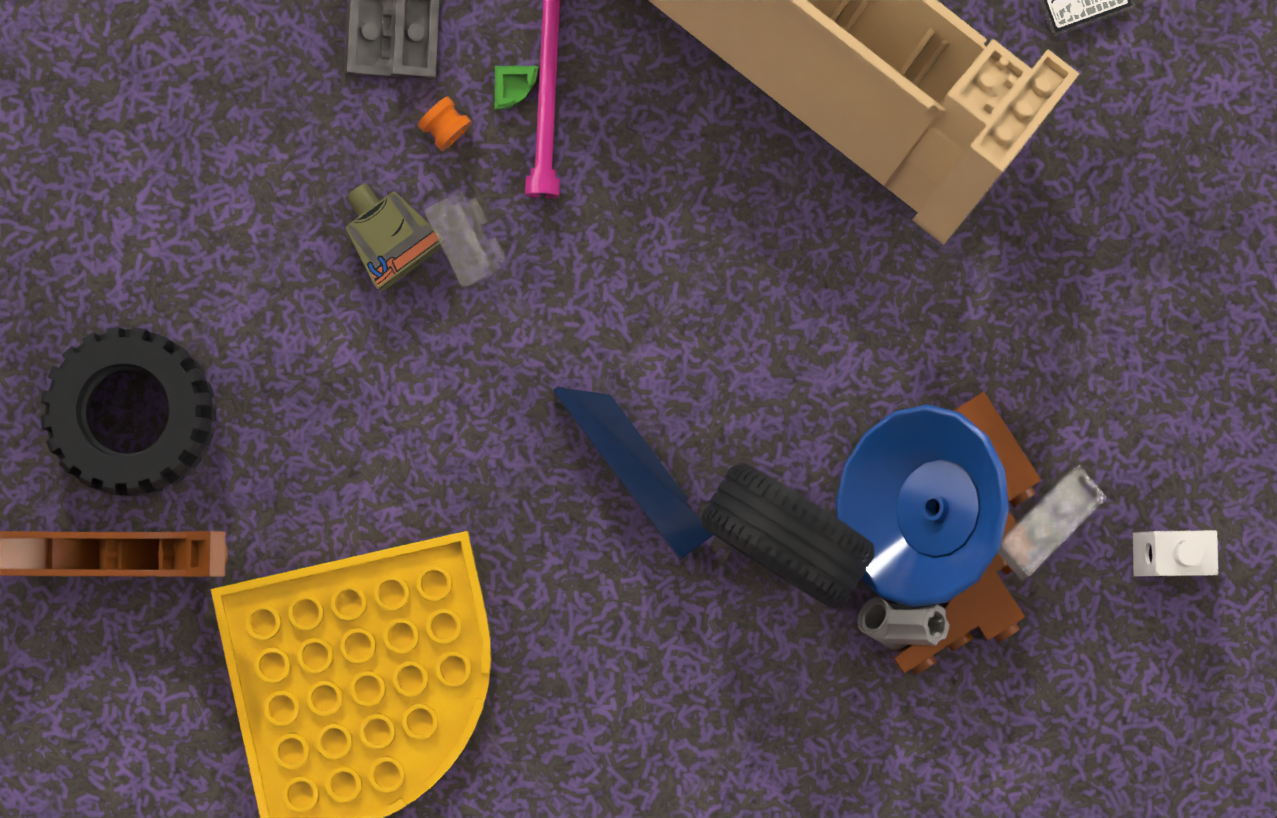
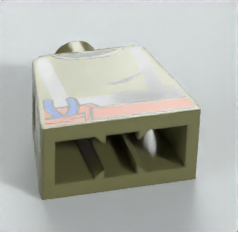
[345,183,447,293]

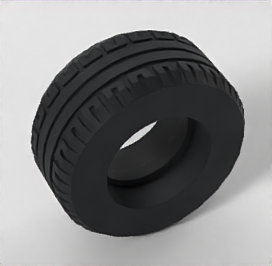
[701,462,874,610]

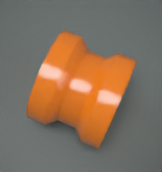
[417,96,472,151]

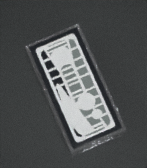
[1038,0,1135,38]

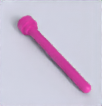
[525,0,560,199]

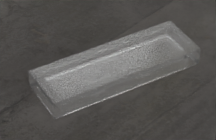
[998,465,1107,580]

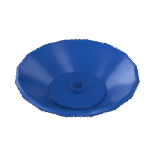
[835,404,1009,608]

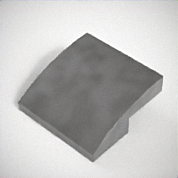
[344,0,439,79]

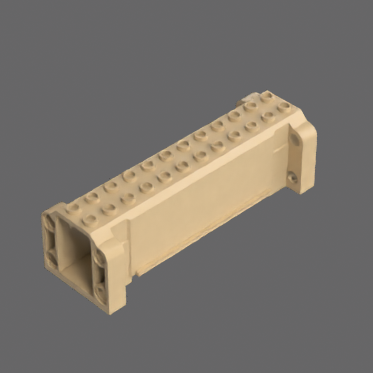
[648,0,1079,245]

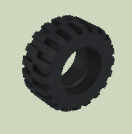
[40,327,216,497]

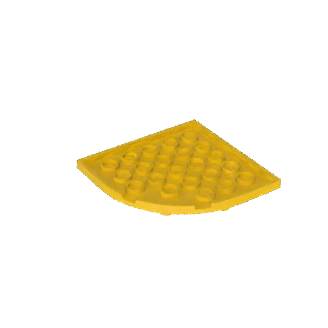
[210,531,491,818]

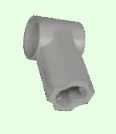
[857,597,950,650]

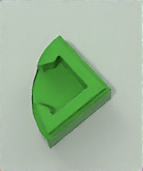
[495,66,538,111]

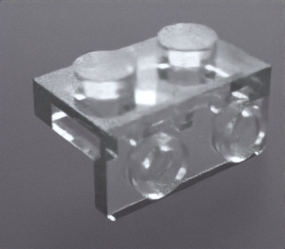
[425,190,507,287]

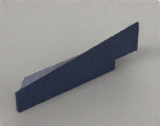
[553,386,713,560]

